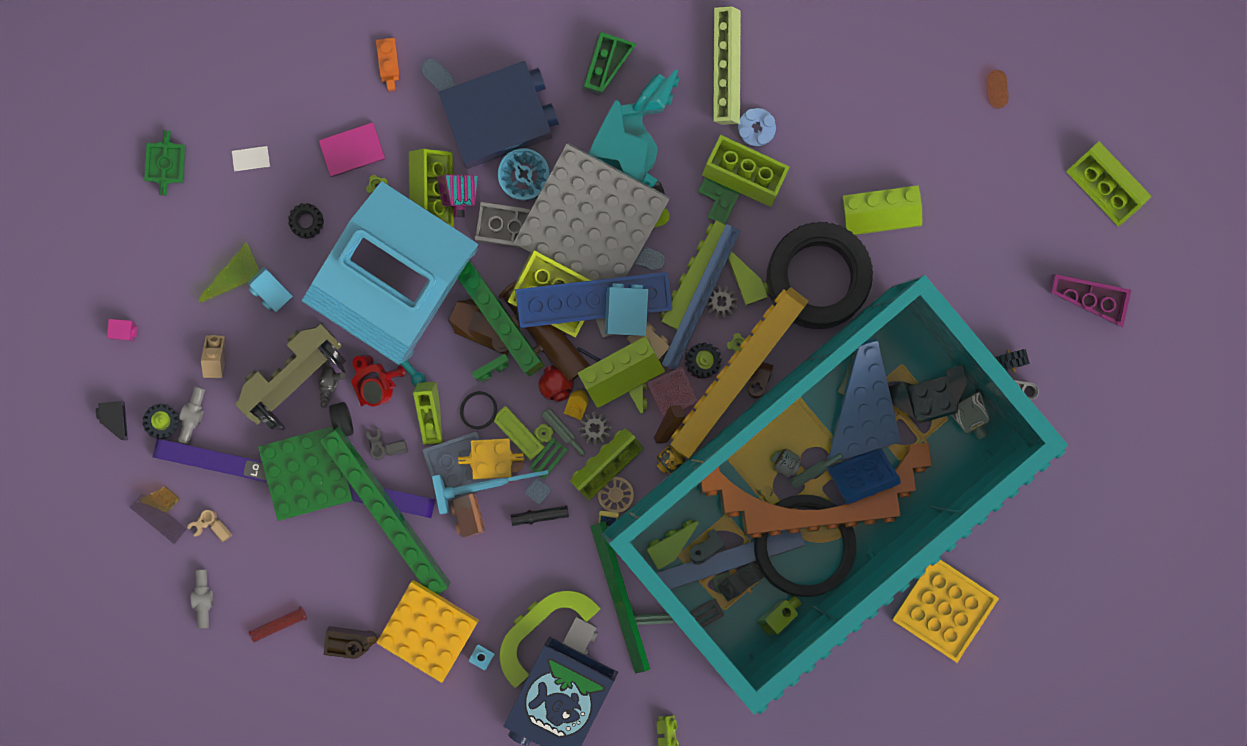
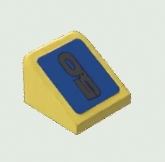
[598,511,619,527]

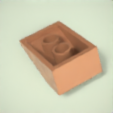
[451,493,486,538]

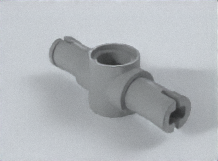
[178,386,206,444]
[191,570,213,629]

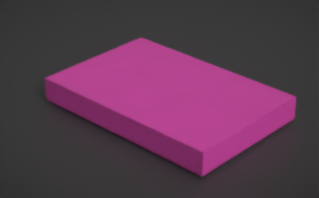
[319,122,385,177]

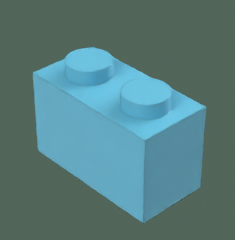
[248,267,293,312]

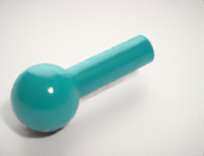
[401,360,426,387]

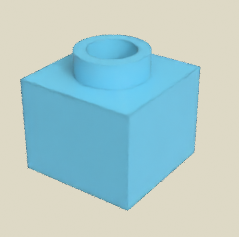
[469,644,495,670]

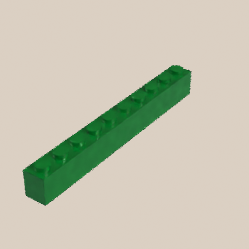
[320,426,451,594]

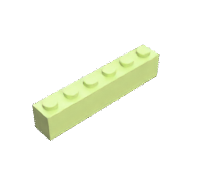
[714,6,741,125]

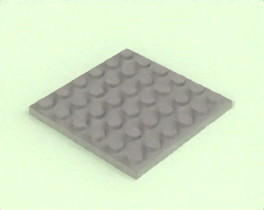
[513,142,670,281]

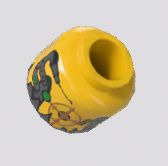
[656,446,685,474]

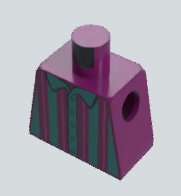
[437,175,478,218]

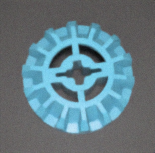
[498,148,550,201]

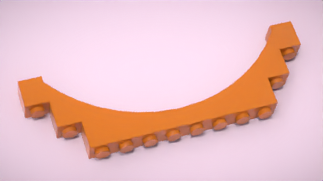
[699,443,932,539]

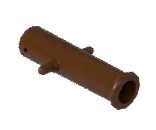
[498,280,591,382]

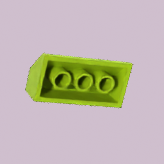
[1066,141,1152,227]
[409,149,454,228]
[841,185,922,235]
[578,336,665,408]
[569,428,645,501]

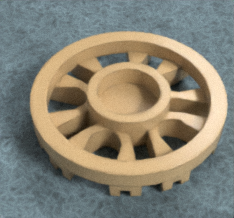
[598,477,634,513]

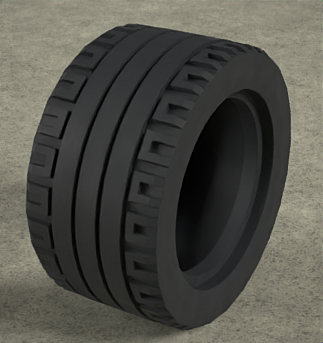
[766,222,873,329]

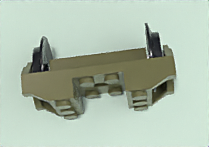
[235,322,346,430]

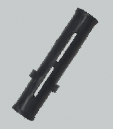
[510,505,569,526]

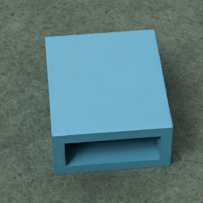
[605,284,648,336]

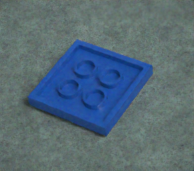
[828,448,901,505]

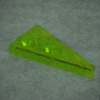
[198,242,260,303]

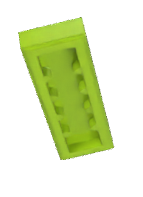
[494,406,545,460]

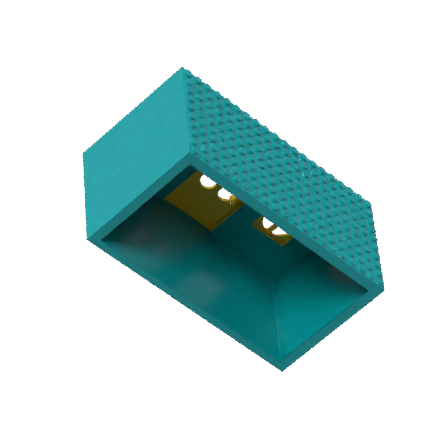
[601,275,1068,715]

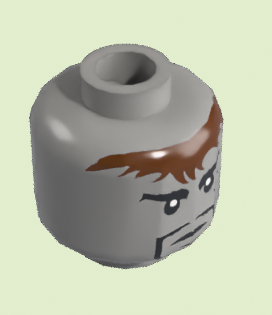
[772,449,802,477]

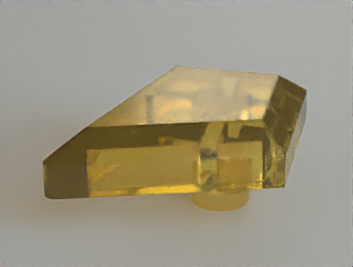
[141,486,180,513]

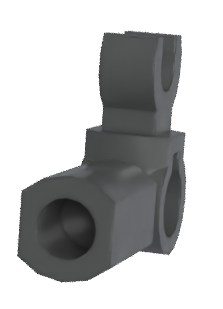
[366,428,408,460]

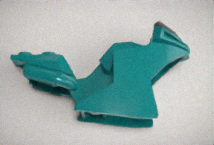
[589,69,680,194]

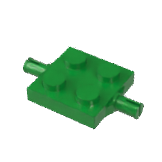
[144,130,186,196]

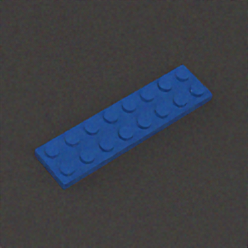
[515,272,672,328]

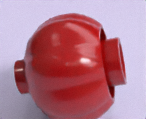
[538,366,574,402]

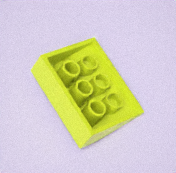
[507,250,591,338]

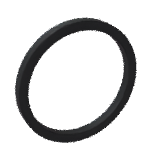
[460,391,497,429]

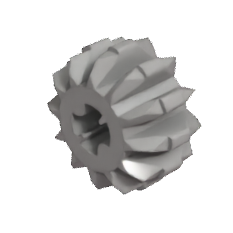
[706,286,738,319]
[579,412,611,445]

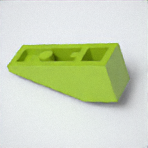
[728,251,769,306]
[413,381,443,445]

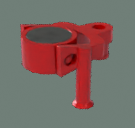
[351,355,405,407]

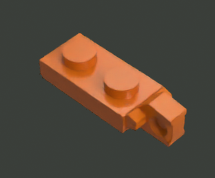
[376,38,400,92]

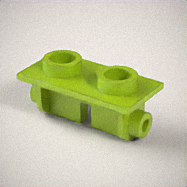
[656,715,679,746]

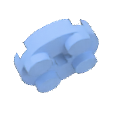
[738,108,776,147]

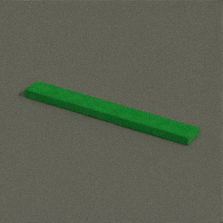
[590,521,650,674]

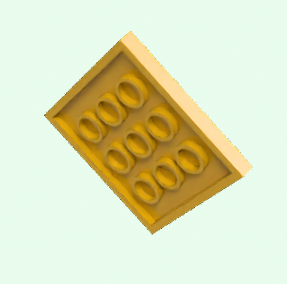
[892,560,999,663]
[377,580,479,683]

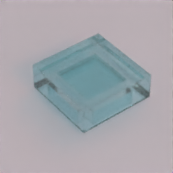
[525,478,551,505]

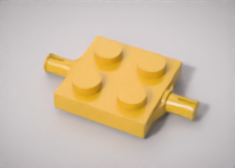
[458,438,524,479]

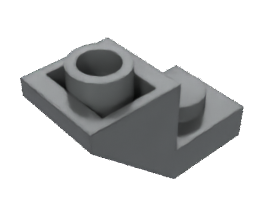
[717,561,764,601]

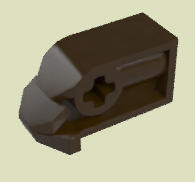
[323,626,377,659]

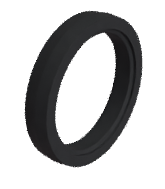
[754,495,857,597]

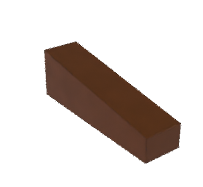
[654,405,686,443]

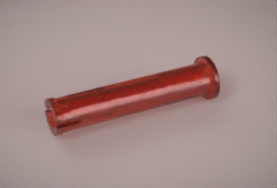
[249,606,307,643]

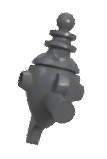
[318,360,345,408]

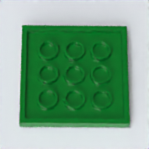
[258,426,353,521]

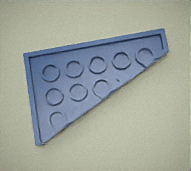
[827,338,901,462]

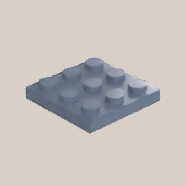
[422,431,493,502]

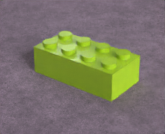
[702,135,790,207]

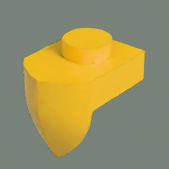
[564,389,589,420]

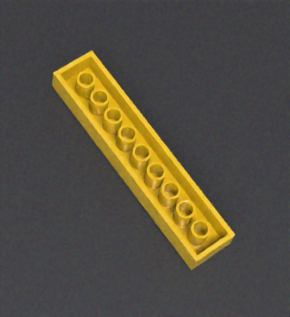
[670,287,809,459]

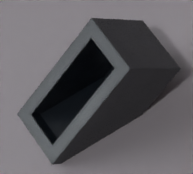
[96,401,128,441]

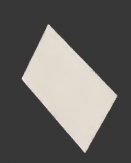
[232,146,270,171]

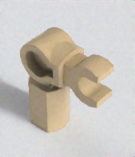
[187,510,233,543]

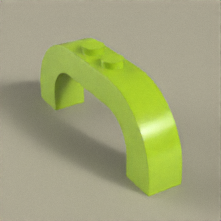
[500,591,601,688]

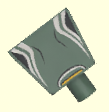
[951,390,990,439]

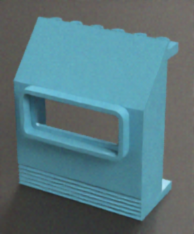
[301,181,479,365]

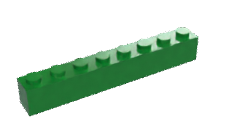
[458,259,545,377]

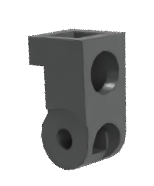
[690,529,725,565]

